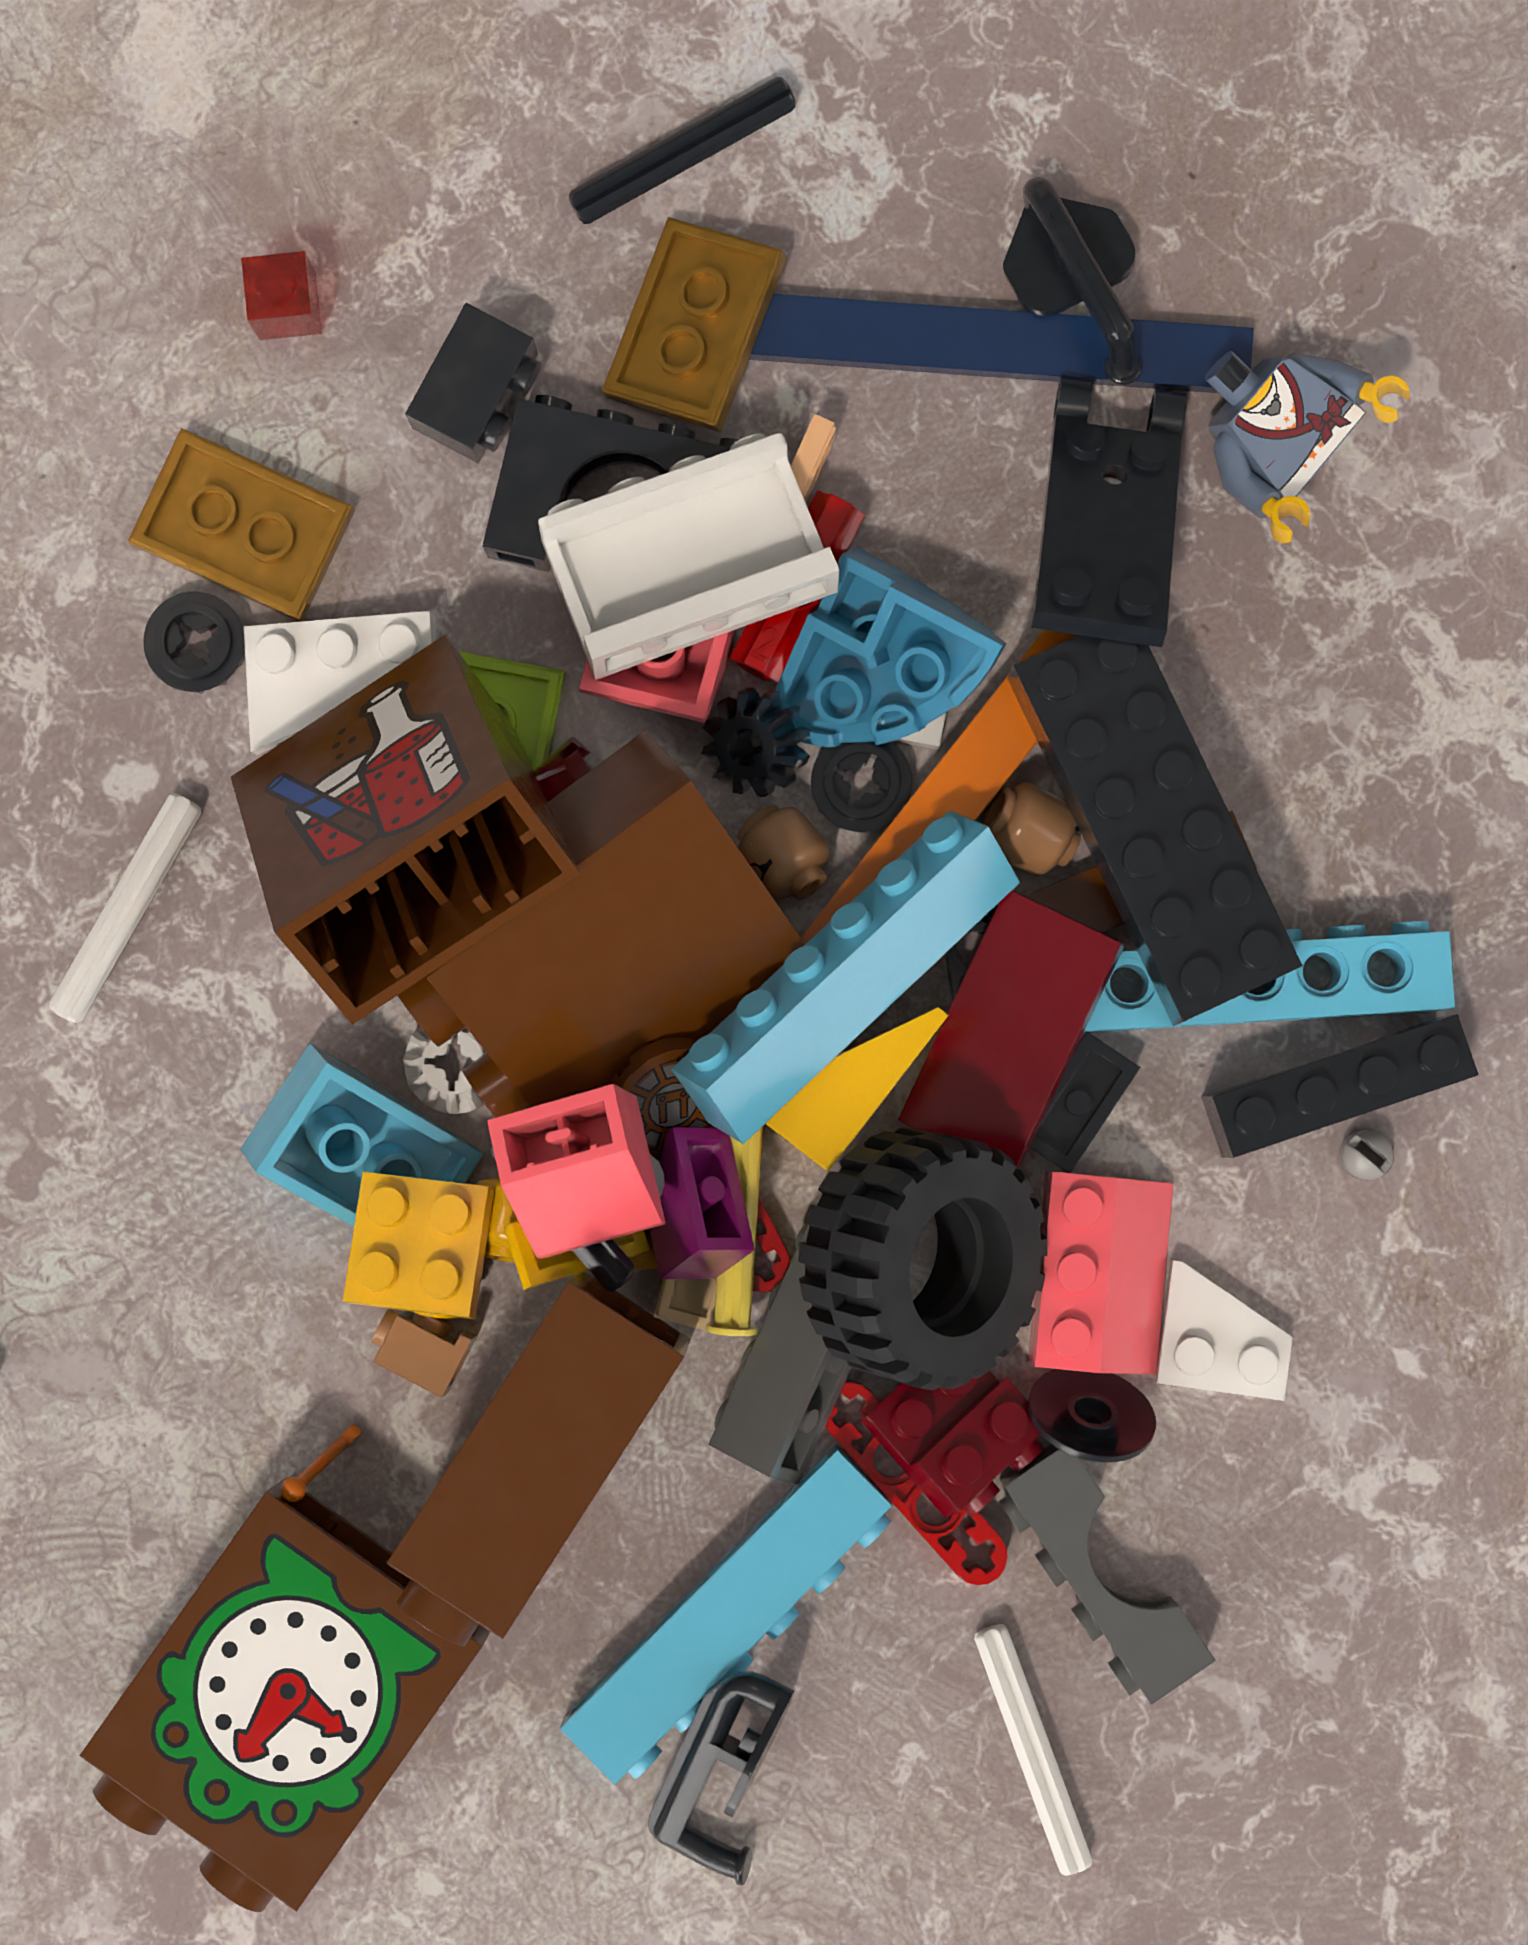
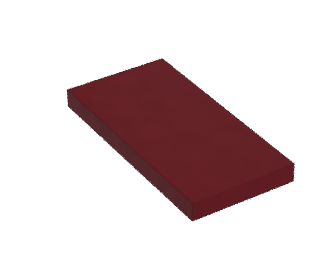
[898,890,1125,1169]

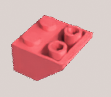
[487,1084,666,1259]

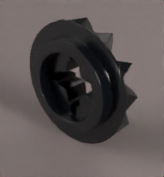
[143,591,245,694]
[811,741,912,834]

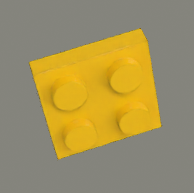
[342,1172,494,1319]

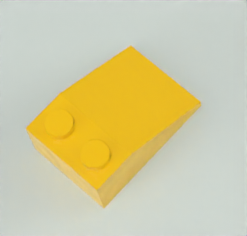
[765,1007,949,1172]

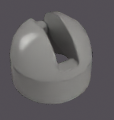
[1339,1129,1394,1180]

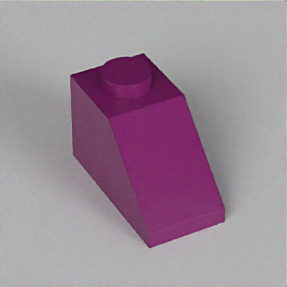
[650,1127,755,1279]

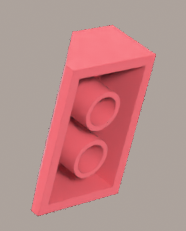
[1028,1171,1173,1374]

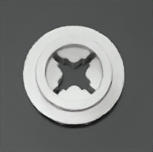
[403,1027,486,1114]

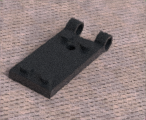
[1031,375,1187,647]

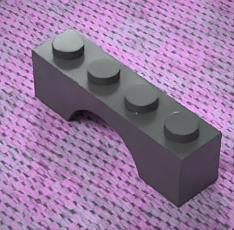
[999,1444,1216,1705]

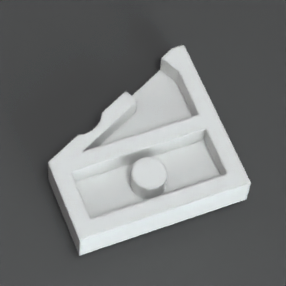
[1154,1260,1293,1401]

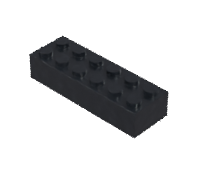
[1007,635,1303,1026]

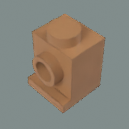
[371,1308,478,1398]

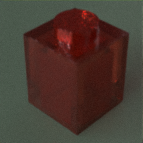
[241,251,322,340]

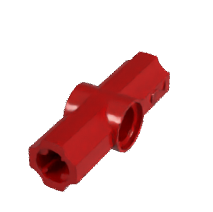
[729,490,866,685]

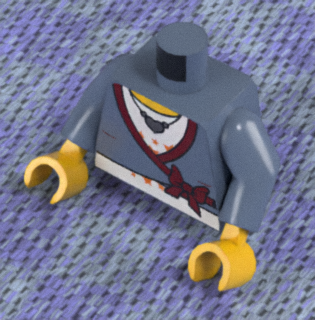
[1205,351,1410,544]

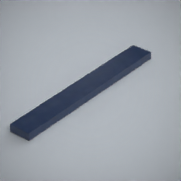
[749,294,1254,393]

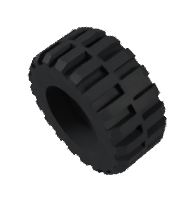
[798,1128,1047,1390]

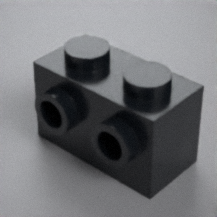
[405,303,541,464]

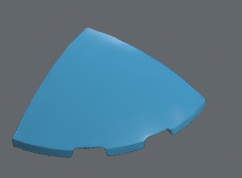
[775,547,1007,747]

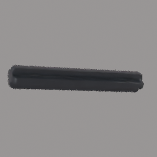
[569,77,796,224]

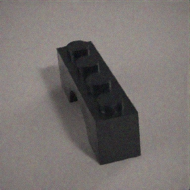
[1201,1014,1479,1158]

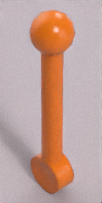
[280,1423,363,1502]

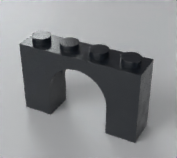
[482,395,739,572]

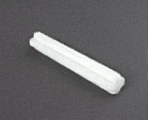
[49,793,201,1023]
[974,1624,1092,1876]

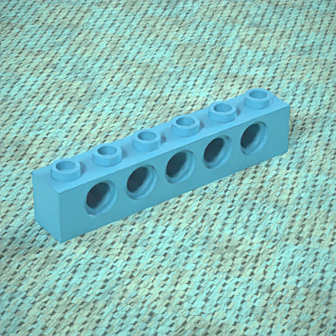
[1084,921,1455,1033]

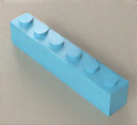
[671,810,1020,1144]
[560,1444,892,1785]

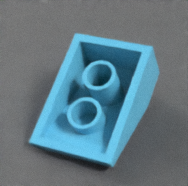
[240,1043,484,1227]

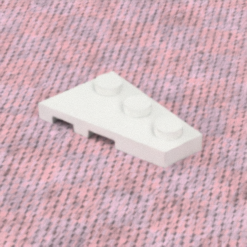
[244,611,437,755]

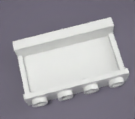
[538,433,839,680]

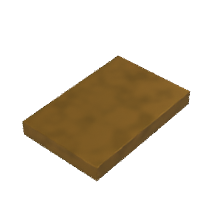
[602,217,787,433]
[128,428,355,622]

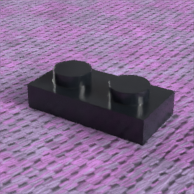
[1029,1032,1141,1173]

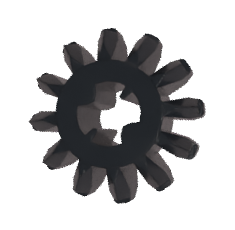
[701,687,812,797]

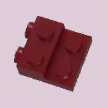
[860,1370,1044,1517]

